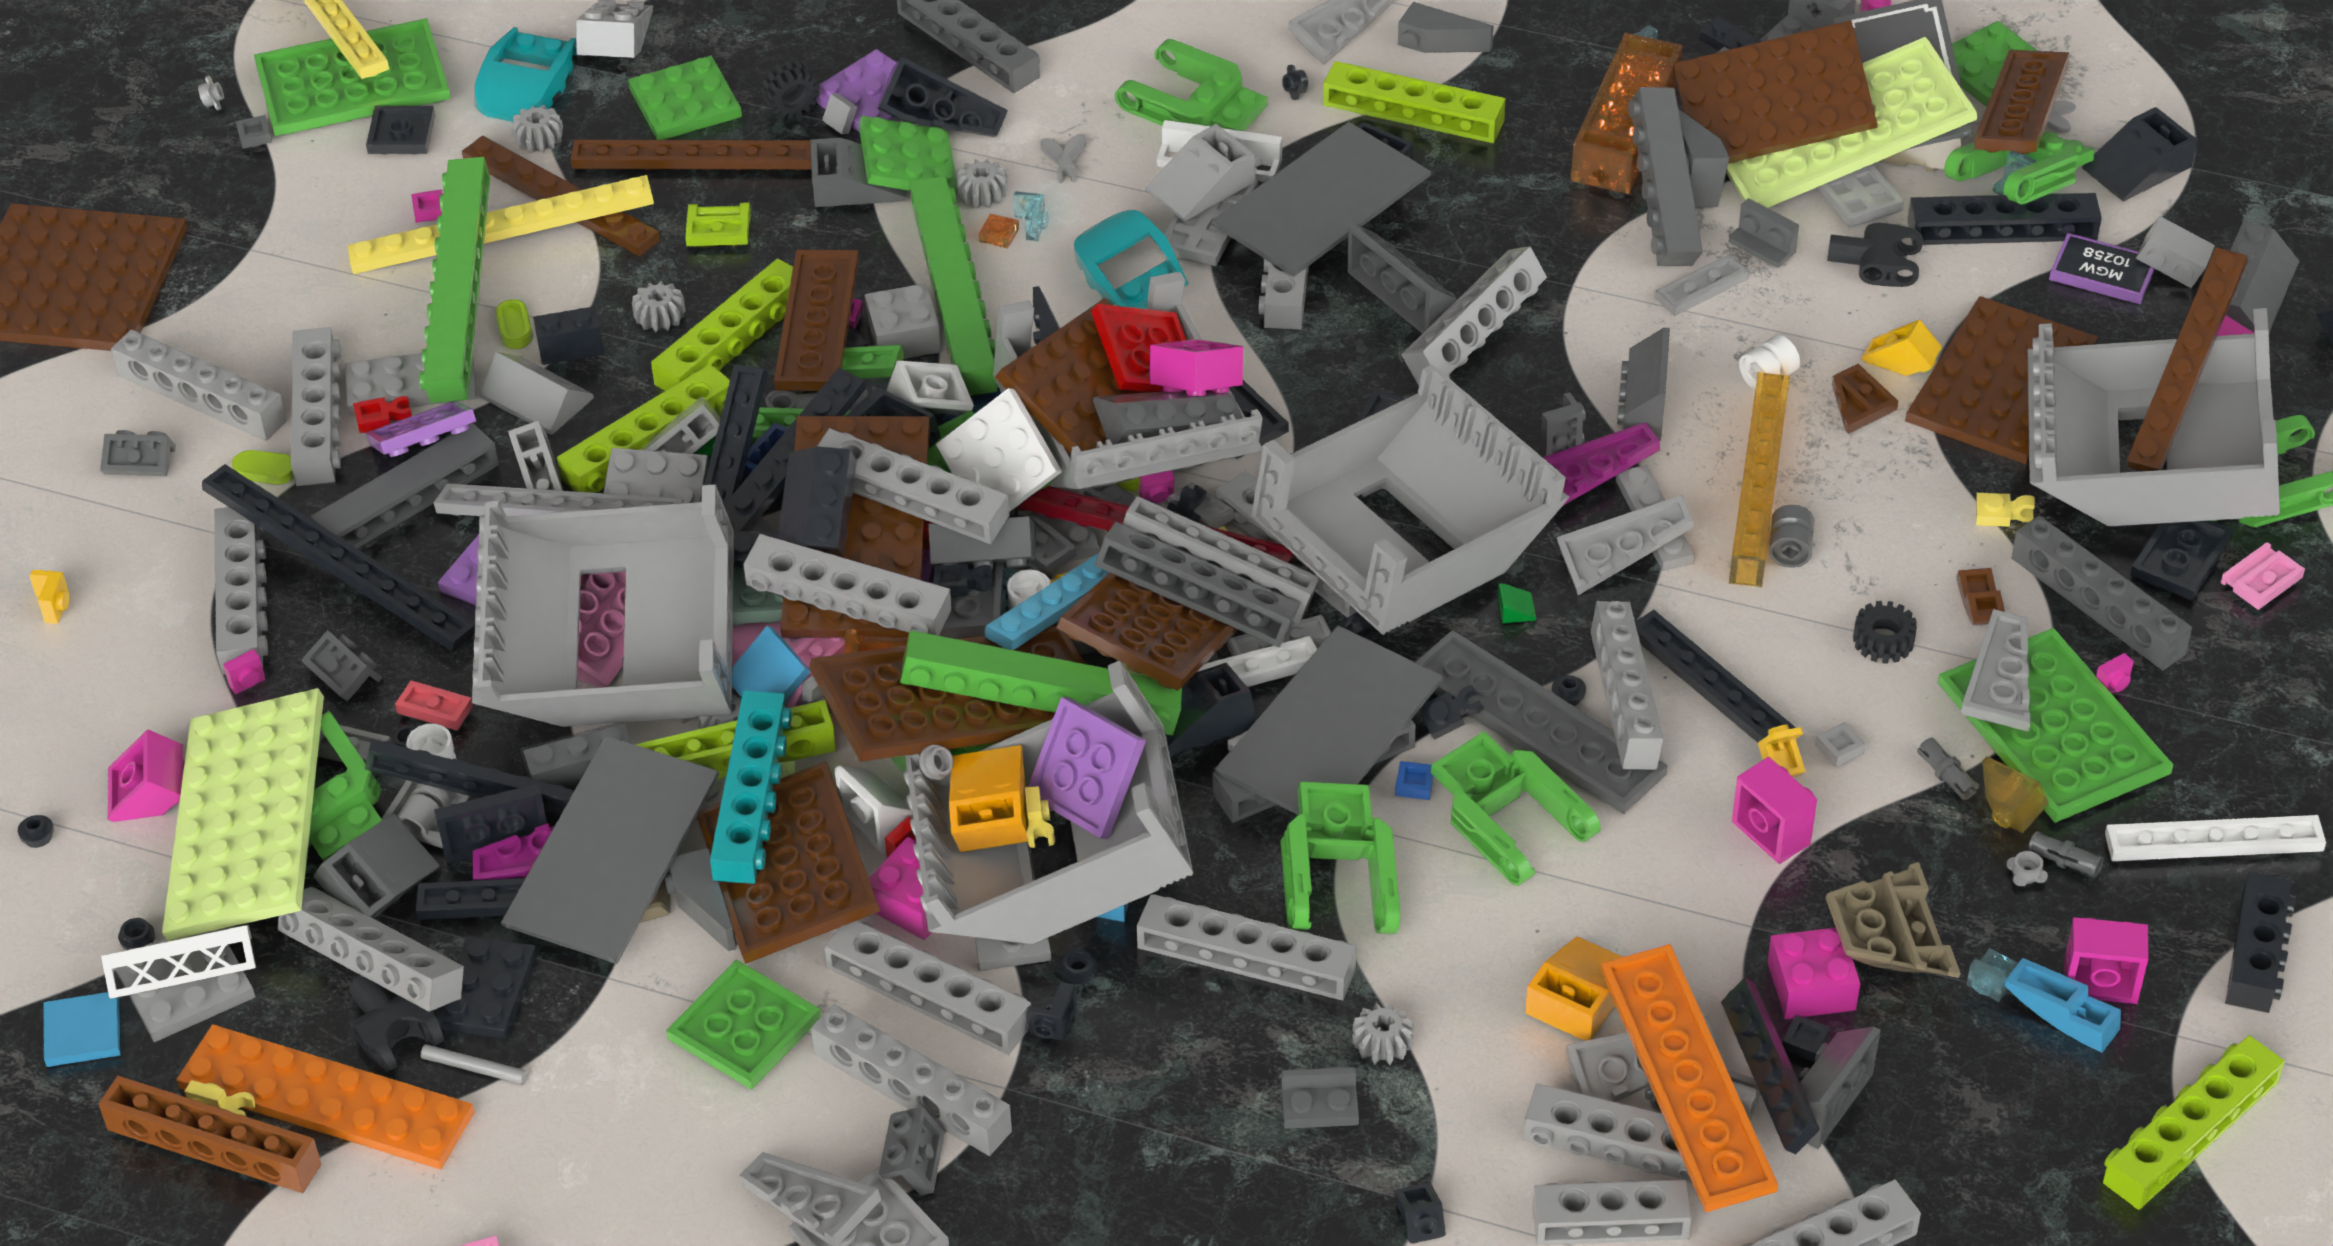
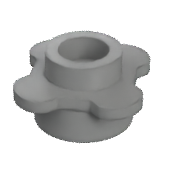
[198,76,224,110]
[2007,851,2048,886]

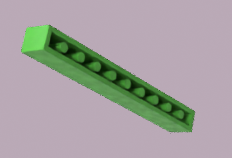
[419,157,491,403]
[910,176,998,396]

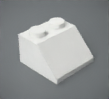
[887,361,974,415]
[835,765,913,854]

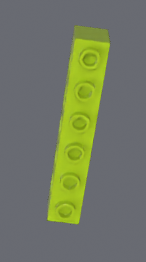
[1323,61,1505,143]
[651,258,793,391]
[557,364,730,493]
[634,700,836,779]
[2103,1035,2285,1210]

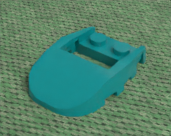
[474,27,578,122]
[1074,210,1189,309]

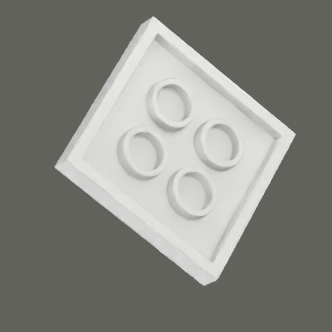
[936,388,1062,512]

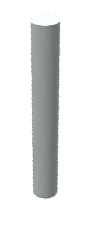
[421,1044,528,1084]

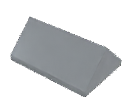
[479,352,593,435]

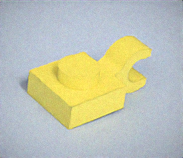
[1976,493,2035,527]
[1025,786,1055,848]
[184,1080,255,1116]

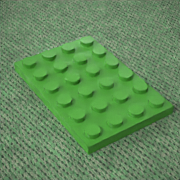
[254,18,451,136]
[1938,628,2173,823]

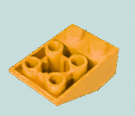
[949,745,1029,852]
[1525,936,1622,1041]

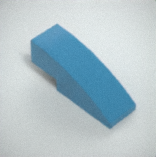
[2004,958,2121,1053]

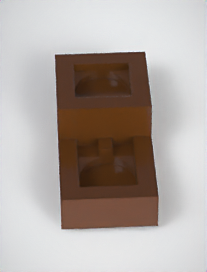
[1956,568,2005,625]

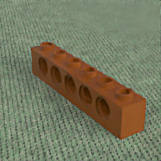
[99,1076,321,1193]

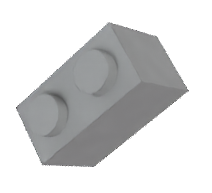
[2136,216,2215,288]

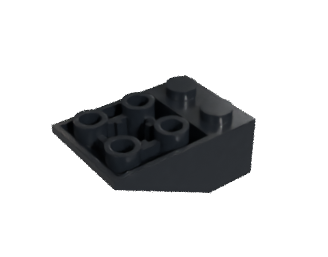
[2082,107,2198,202]
[1165,662,1256,757]

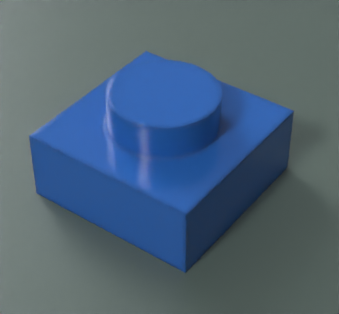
[1395,761,1434,800]

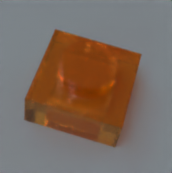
[979,214,1019,249]

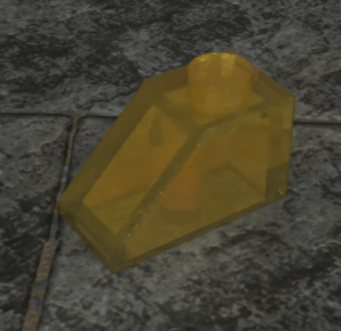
[1982,756,2049,833]

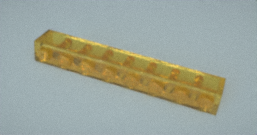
[1729,372,1790,588]

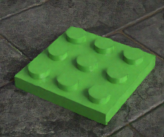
[1952,21,2037,107]
[628,56,742,140]
[858,116,957,194]
[666,959,821,1090]

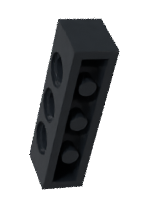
[2225,872,2296,1013]

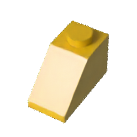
[1861,319,1942,376]

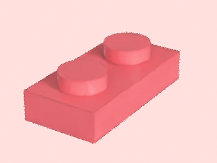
[395,680,473,731]

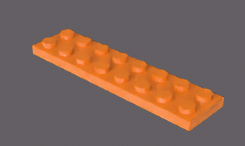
[1601,944,1778,1213]
[176,1024,475,1170]

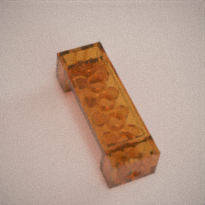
[1571,33,1683,194]

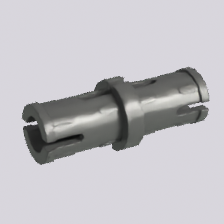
[1917,737,1979,800]
[2028,831,2104,878]

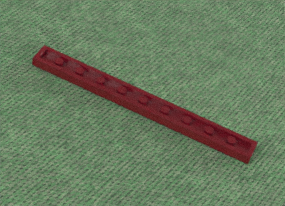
[1015,486,1295,565]

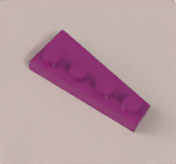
[1543,422,1660,505]
[473,823,555,881]

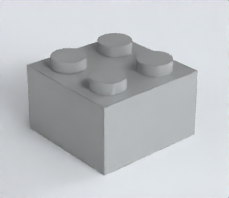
[865,283,941,359]

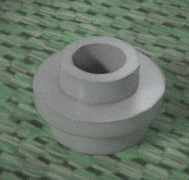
[919,745,953,780]

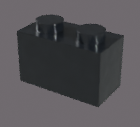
[533,306,604,365]

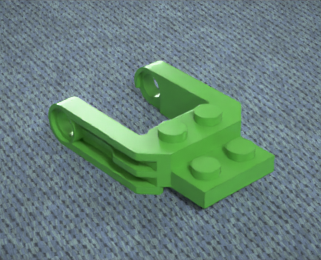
[1115,39,1268,131]
[1944,132,2094,204]
[2211,415,2333,528]
[308,711,383,861]
[1430,731,1601,886]
[1281,782,1400,934]

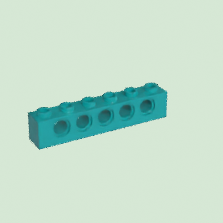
[710,690,792,884]

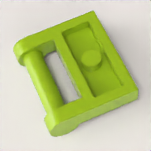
[685,202,751,246]

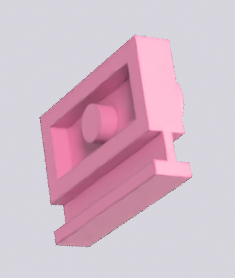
[2221,542,2305,610]

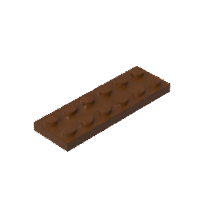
[1974,50,2069,154]
[774,250,859,391]

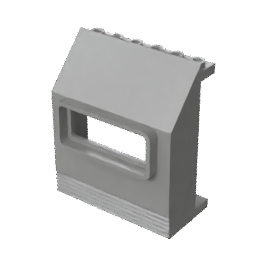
[993,272,1263,492]
[2028,308,2280,526]
[1251,364,1569,635]
[472,485,734,727]
[903,660,1193,944]

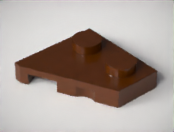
[1832,364,1898,434]

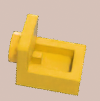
[30,570,70,624]
[1758,725,1806,777]

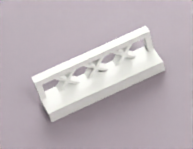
[1157,120,1282,182]
[101,925,256,999]

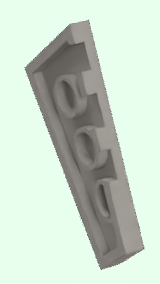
[739,1152,881,1246]

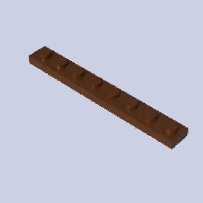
[462,135,660,257]
[570,140,812,170]
[2127,248,2247,471]

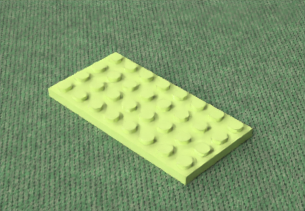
[1726,37,1977,208]
[162,688,324,941]

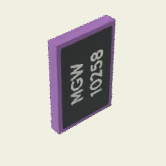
[2049,233,2155,304]

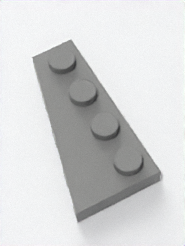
[1288,0,1396,65]
[1556,495,1694,595]
[1960,609,2030,732]
[1565,1015,1719,1102]

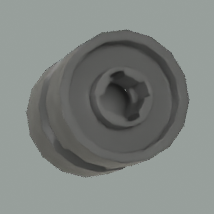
[1769,505,1815,568]

